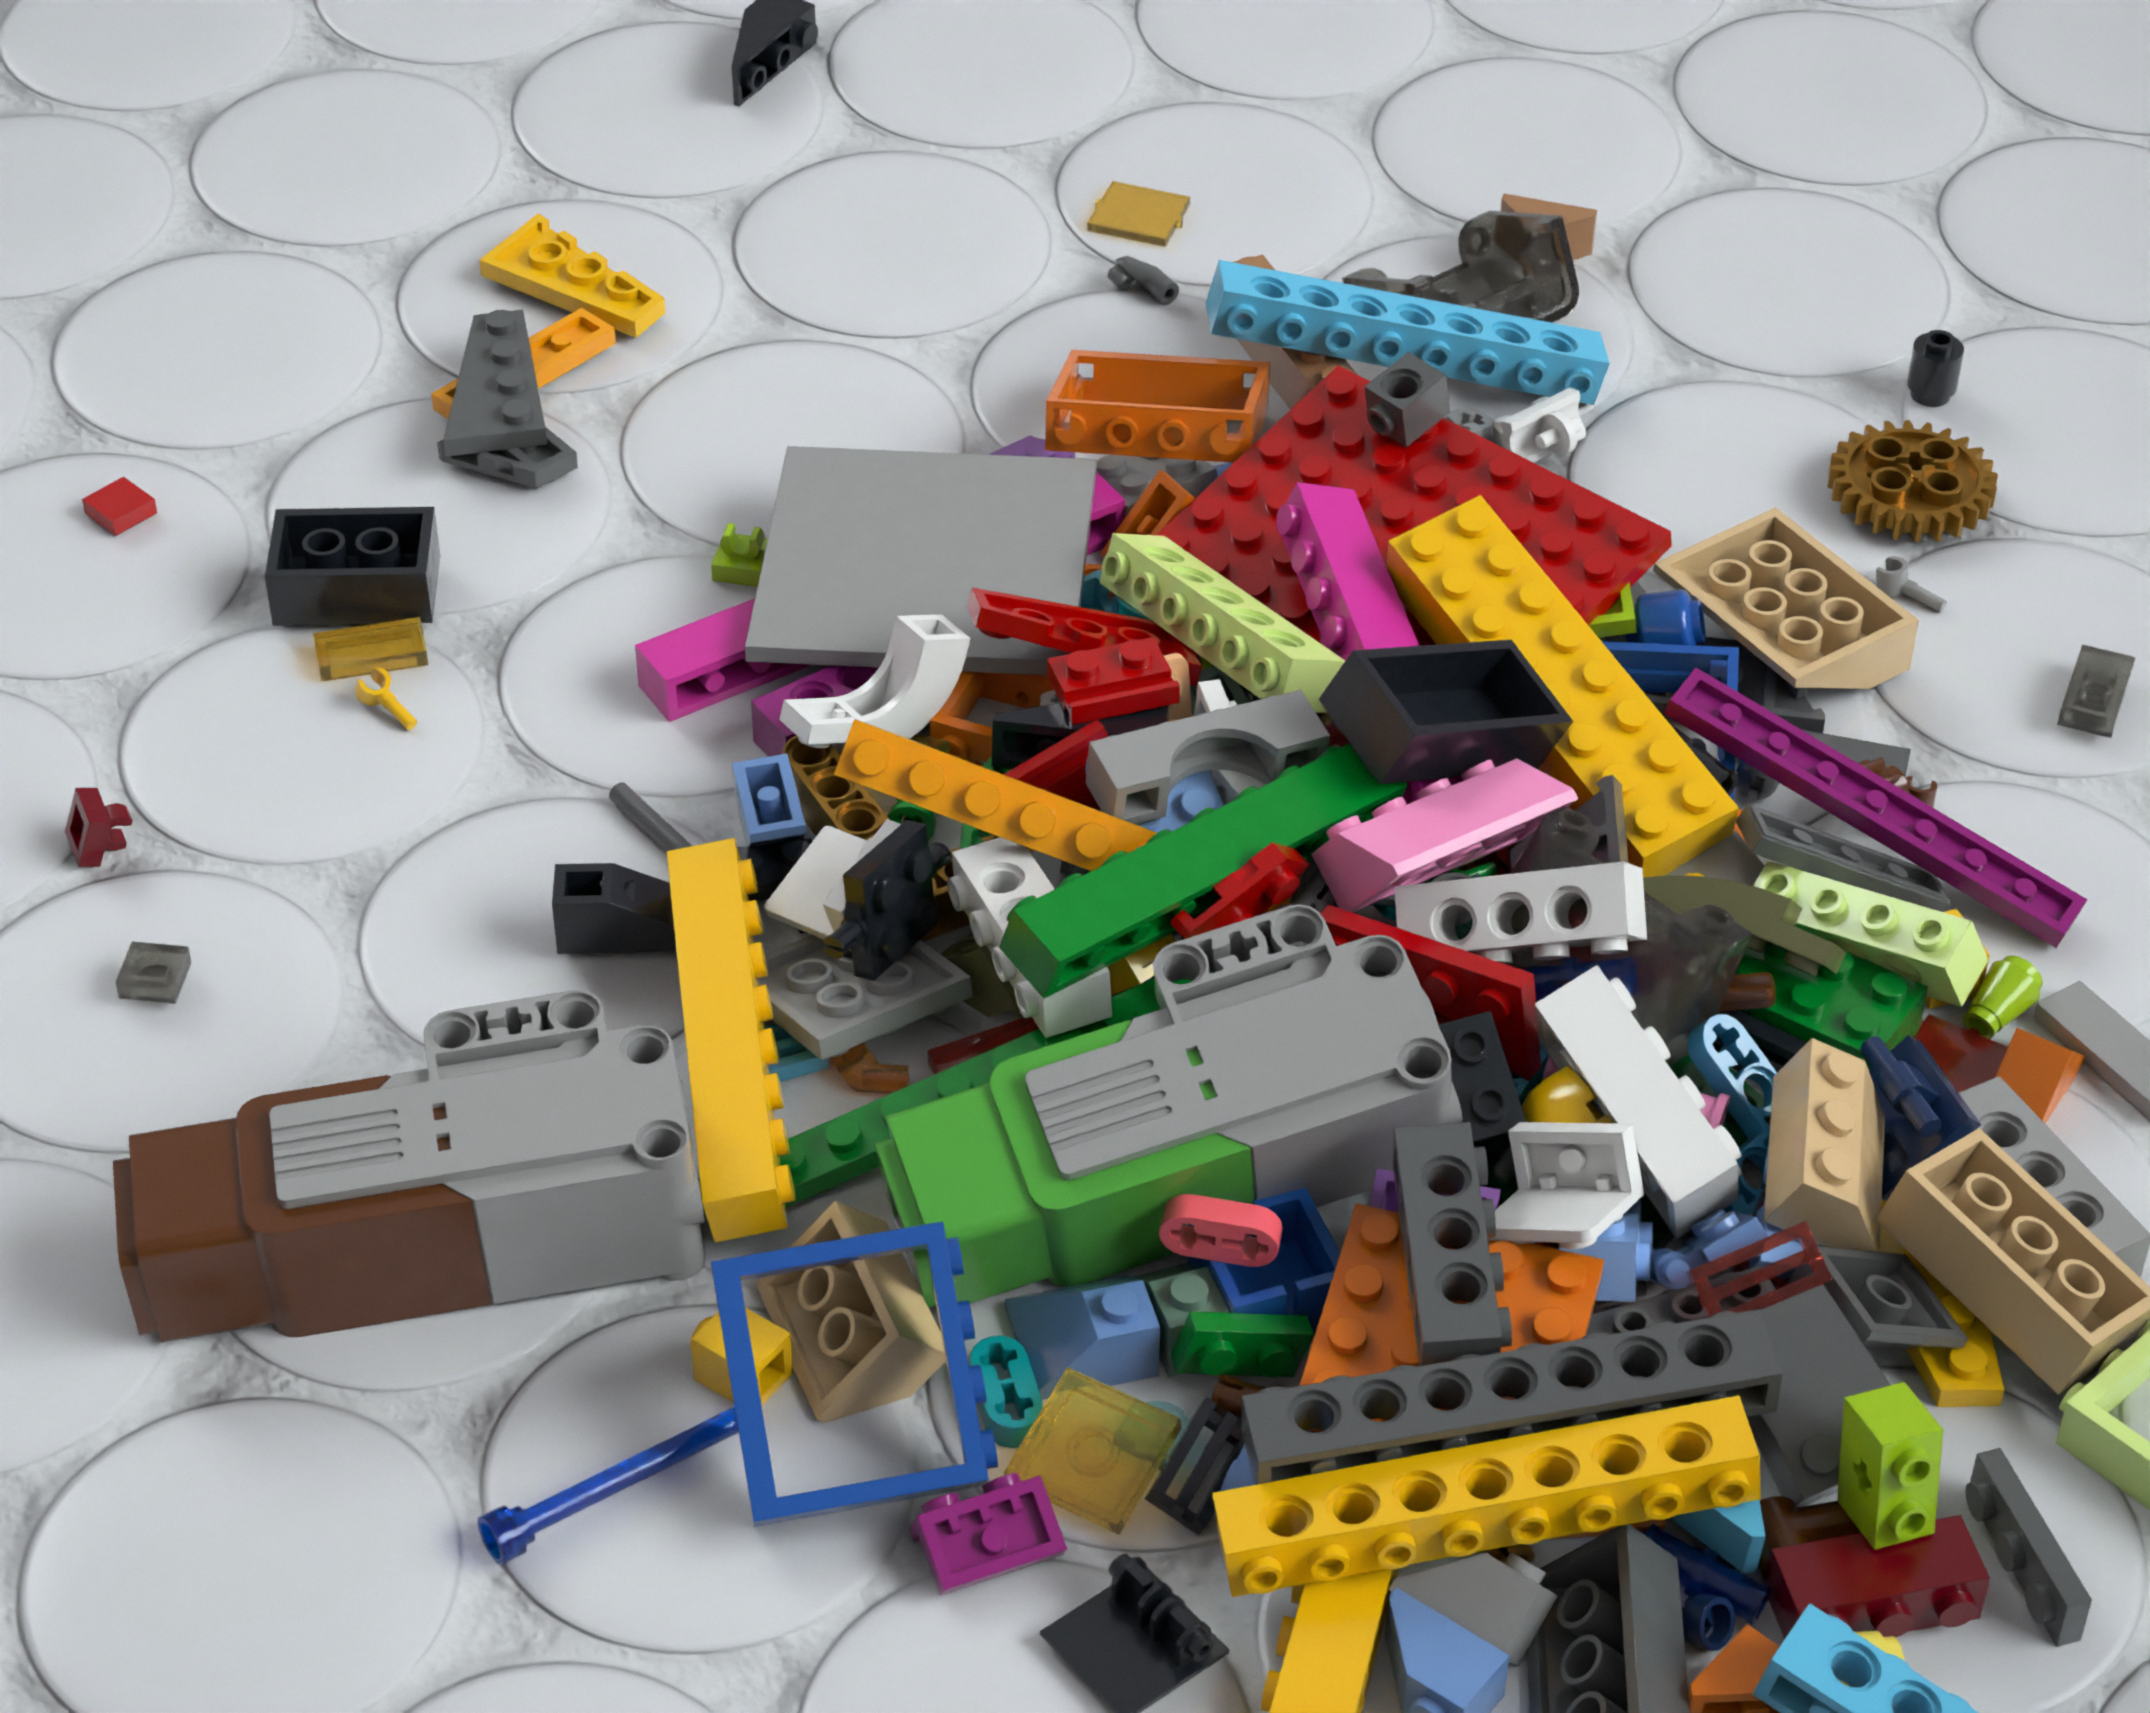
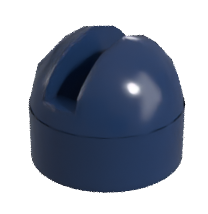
[1682,1593,1735,1651]

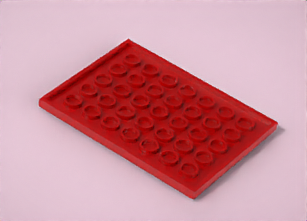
[1156,365,1672,646]

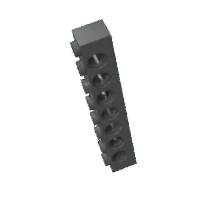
[1242,1309,1783,1485]

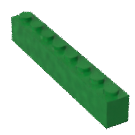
[999,743,1408,999]

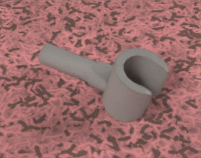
[1876,556,1947,612]

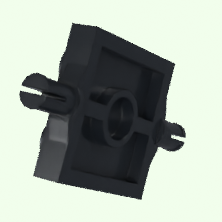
[823,820,951,981]

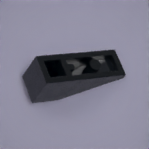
[991,703,1169,769]

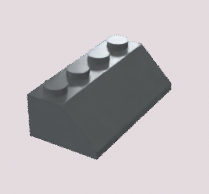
[1527,1524,1690,1713]

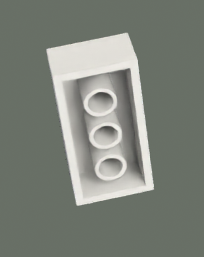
[1535,965,1742,1239]

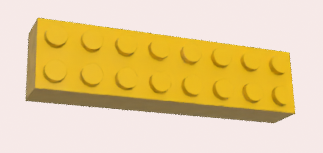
[1386,495,1739,878]

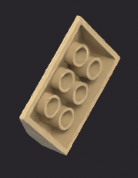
[1653,507,1919,689]

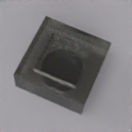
[115,941,191,1004]

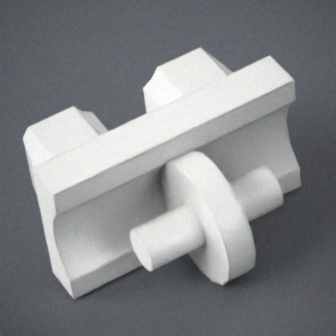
[1492,388,1587,463]

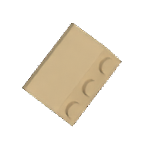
[1764,1038,1885,1252]
[755,1201,946,1423]

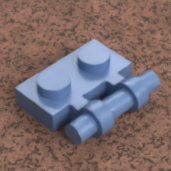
[1650,1208,1770,1290]

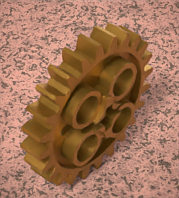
[1827,420,1998,542]

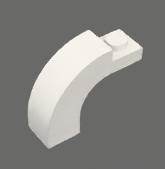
[779,614,971,754]

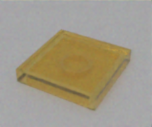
[1004,1367,1182,1535]

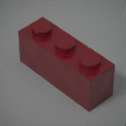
[1764,1515,1990,1639]

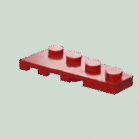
[967,587,1202,686]

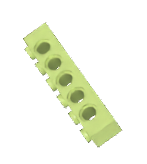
[1099,533,1345,713]

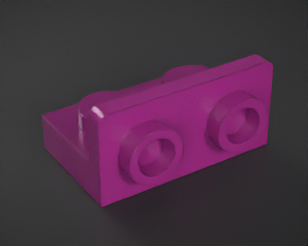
[909,1473,1067,1596]

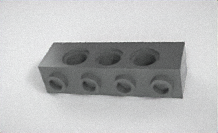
[1392,1122,1512,1366]

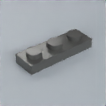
[1965,1448,2092,1647]

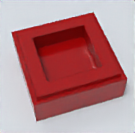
[82,476,157,536]

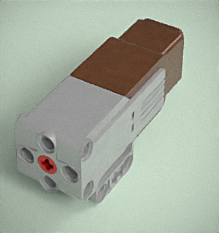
[113,990,705,1342]

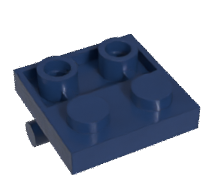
[1860,1035,1981,1200]

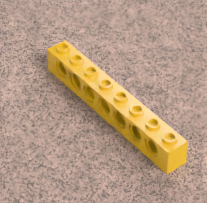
[1212,1395,1761,1597]

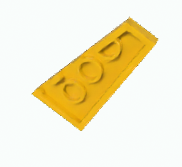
[479,213,665,338]
[1879,1200,2004,1407]

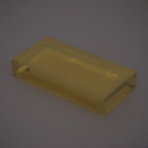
[313,617,428,681]

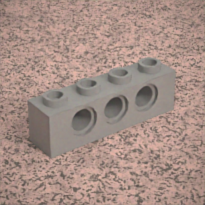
[1959,1076,2150,1277]

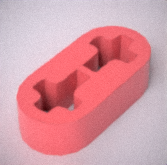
[1159,1194,1283,1267]

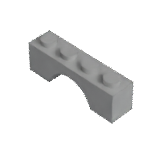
[1085,690,1330,824]

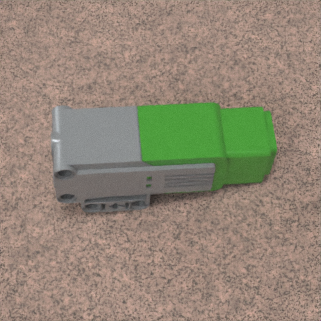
[875,904,1463,1308]

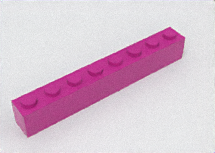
[1276,482,1463,804]

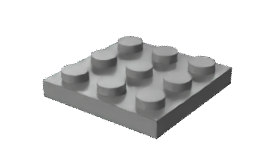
[758,935,973,1060]

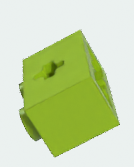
[1837,1382,1943,1550]

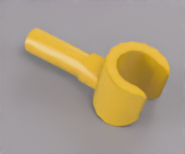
[355,668,417,730]

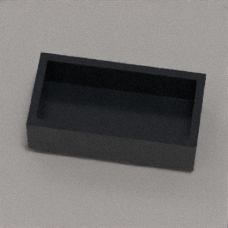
[1318,640,1574,784]

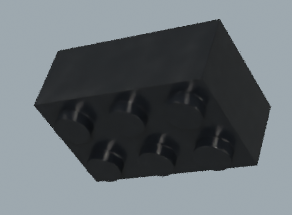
[265,507,440,627]

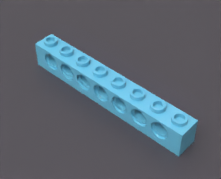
[1206,260,1610,405]

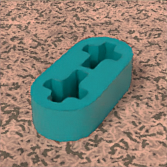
[970,1335,1043,1448]

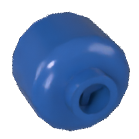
[1625,589,1706,646]

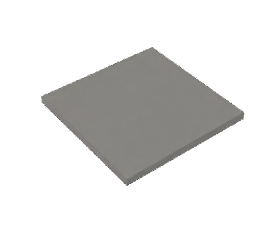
[745,446,1097,675]

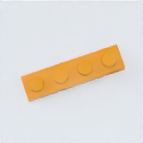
[431,308,616,419]

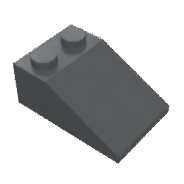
[1747,1284,1891,1507]

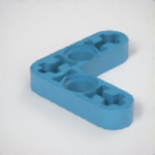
[1687,1014,1777,1215]

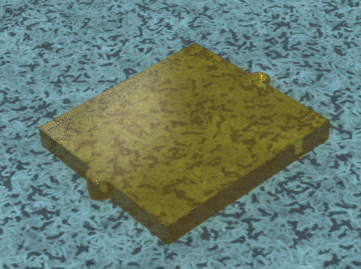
[1087,181,1190,247]

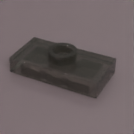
[2057,645,2136,738]

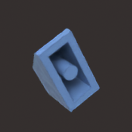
[732,753,807,847]
[1385,1587,1510,1713]

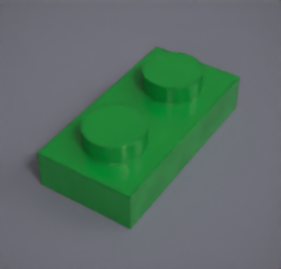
[1171,1311,1314,1377]

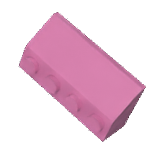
[1311,759,1578,913]

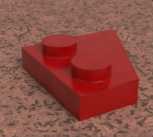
[1170,842,1309,939]

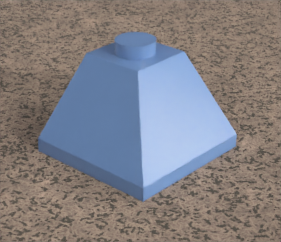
[1005,1275,1160,1400]

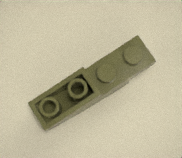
[1643,875,1846,977]

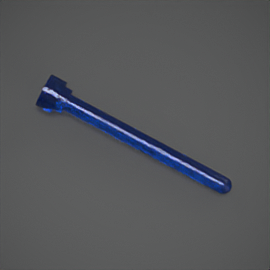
[477,1407,739,1565]

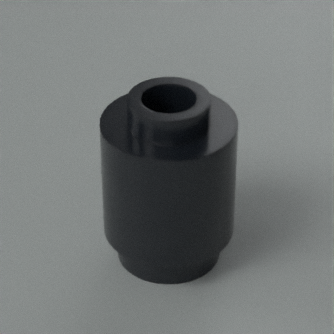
[1907,330,1964,407]

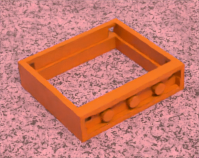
[1045,350,1270,463]

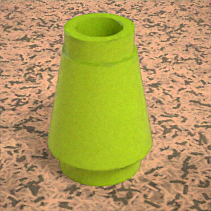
[1963,955,2043,1040]

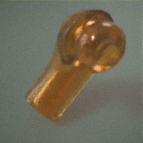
[831,1043,909,1094]

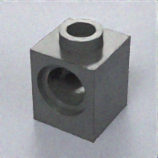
[1364,352,1450,448]

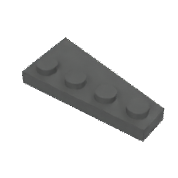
[443,309,547,457]

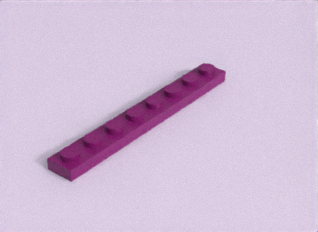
[1664,667,2088,948]

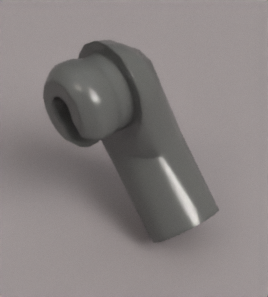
[1107,256,1179,304]

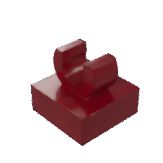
[65,788,133,867]

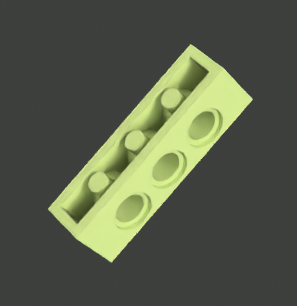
[1753,861,1988,1007]

